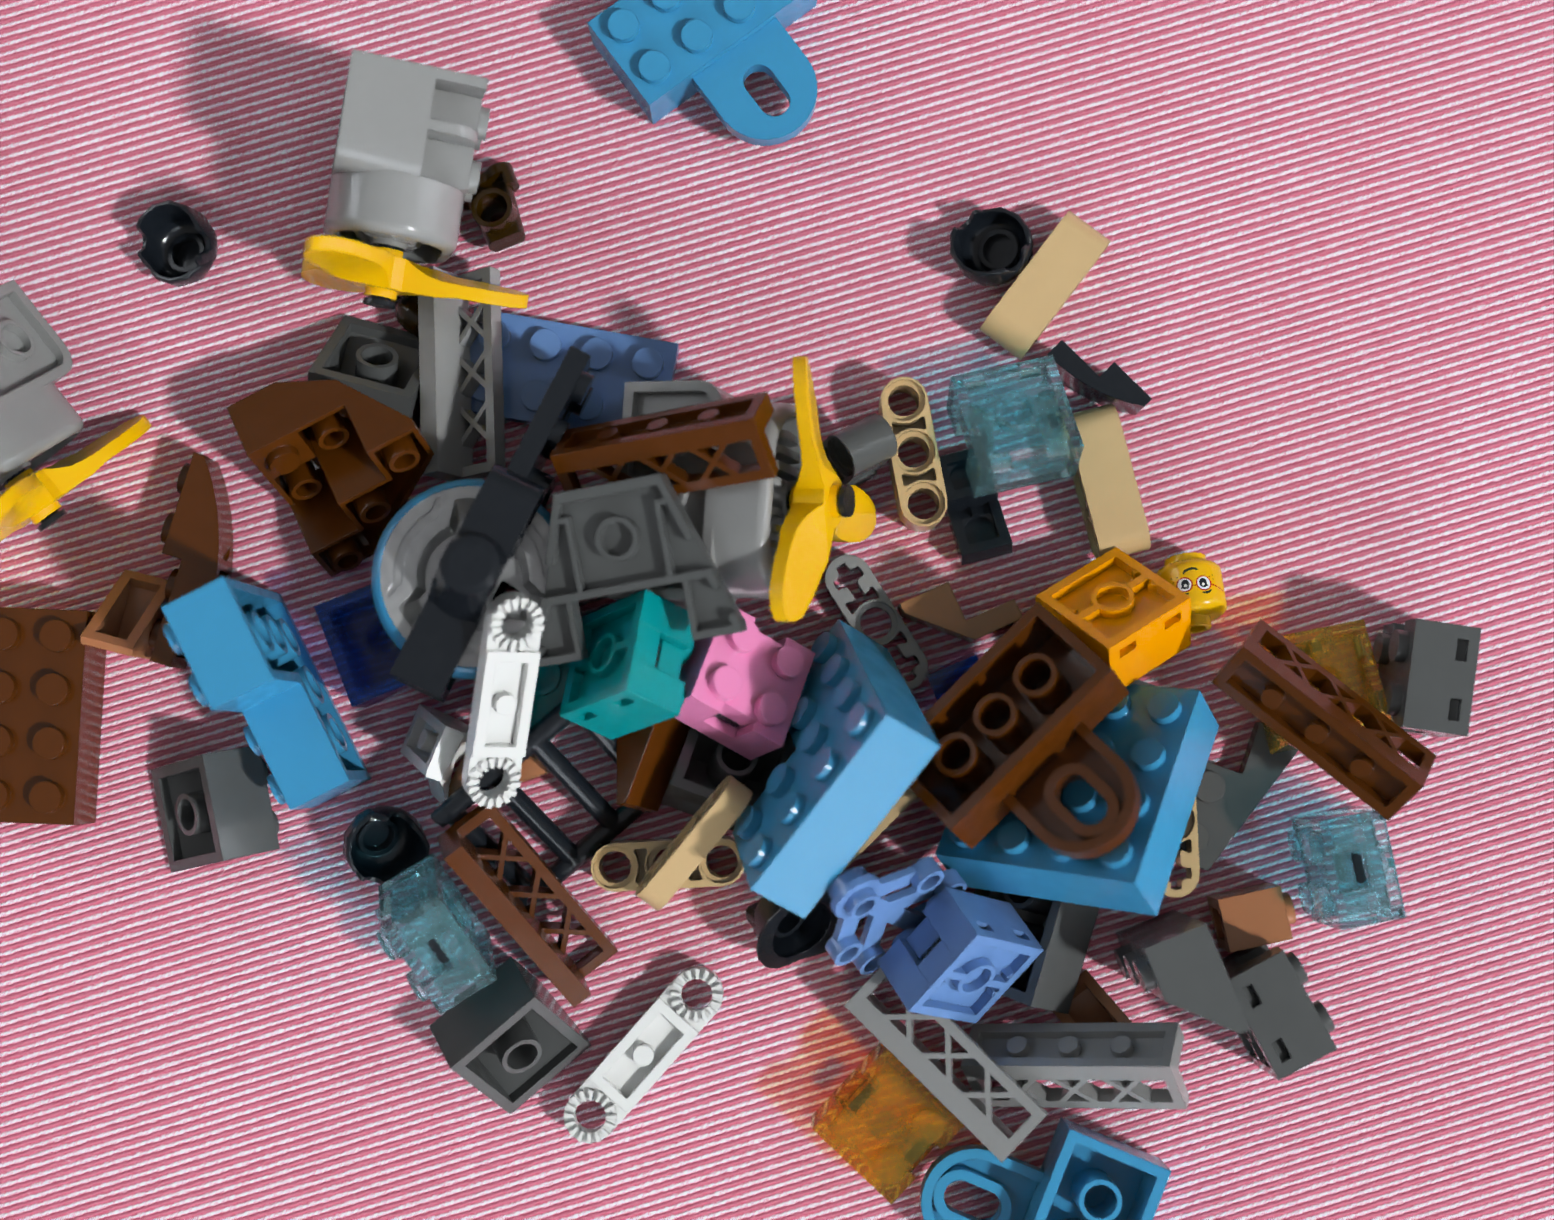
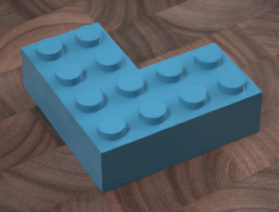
[161,576,371,810]
[732,619,941,919]
[935,684,1219,916]

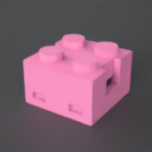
[674,608,816,760]

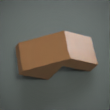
[897,582,1022,642]

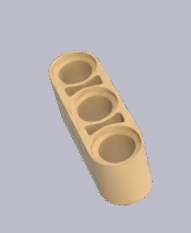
[979,210,1111,360]
[878,377,947,532]
[1060,404,1151,559]
[590,836,744,892]

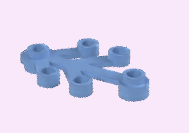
[825,857,967,975]

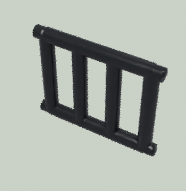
[431,702,645,906]

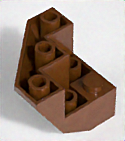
[227,379,434,577]

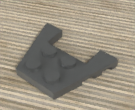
[539,473,747,667]
[1131,680,1298,871]

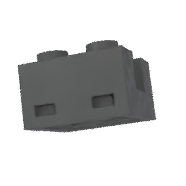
[1366,618,1481,737]
[1222,945,1337,1081]

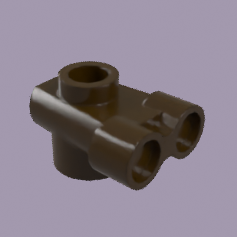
[463,162,526,252]

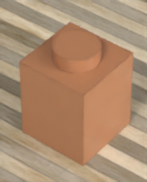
[1207,882,1296,953]

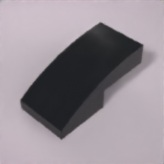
[1040,340,1152,415]
[939,447,1012,565]

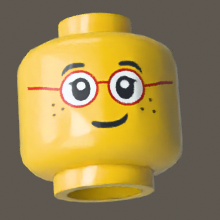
[1156,552,1227,634]

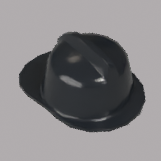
[746,888,865,969]

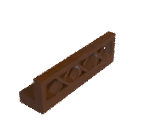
[550,391,779,494]
[1212,619,1437,821]
[437,805,618,1007]

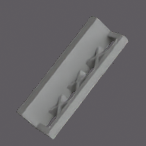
[418,266,506,482]
[844,968,1048,1162]
[960,1022,1190,1109]

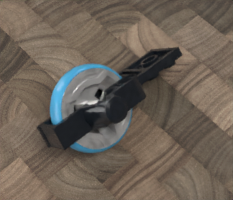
[371,346,595,704]

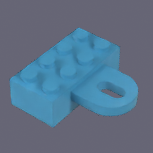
[587,0,817,146]
[920,1117,1172,1220]

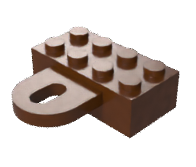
[909,601,1141,859]
[0,607,106,825]

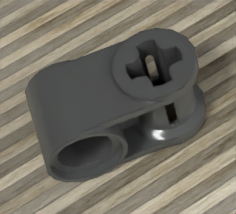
[822,413,897,486]

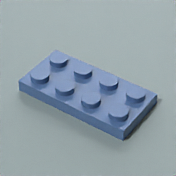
[470,308,679,429]

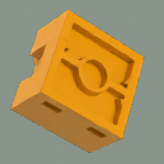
[1035,547,1191,687]

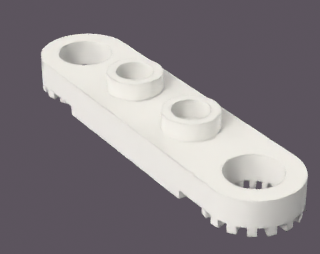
[461,592,545,809]
[563,966,724,1144]

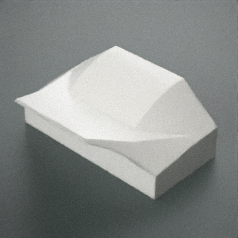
[400,704,469,804]

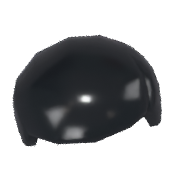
[136,200,218,287]
[950,207,1034,286]
[343,805,430,890]

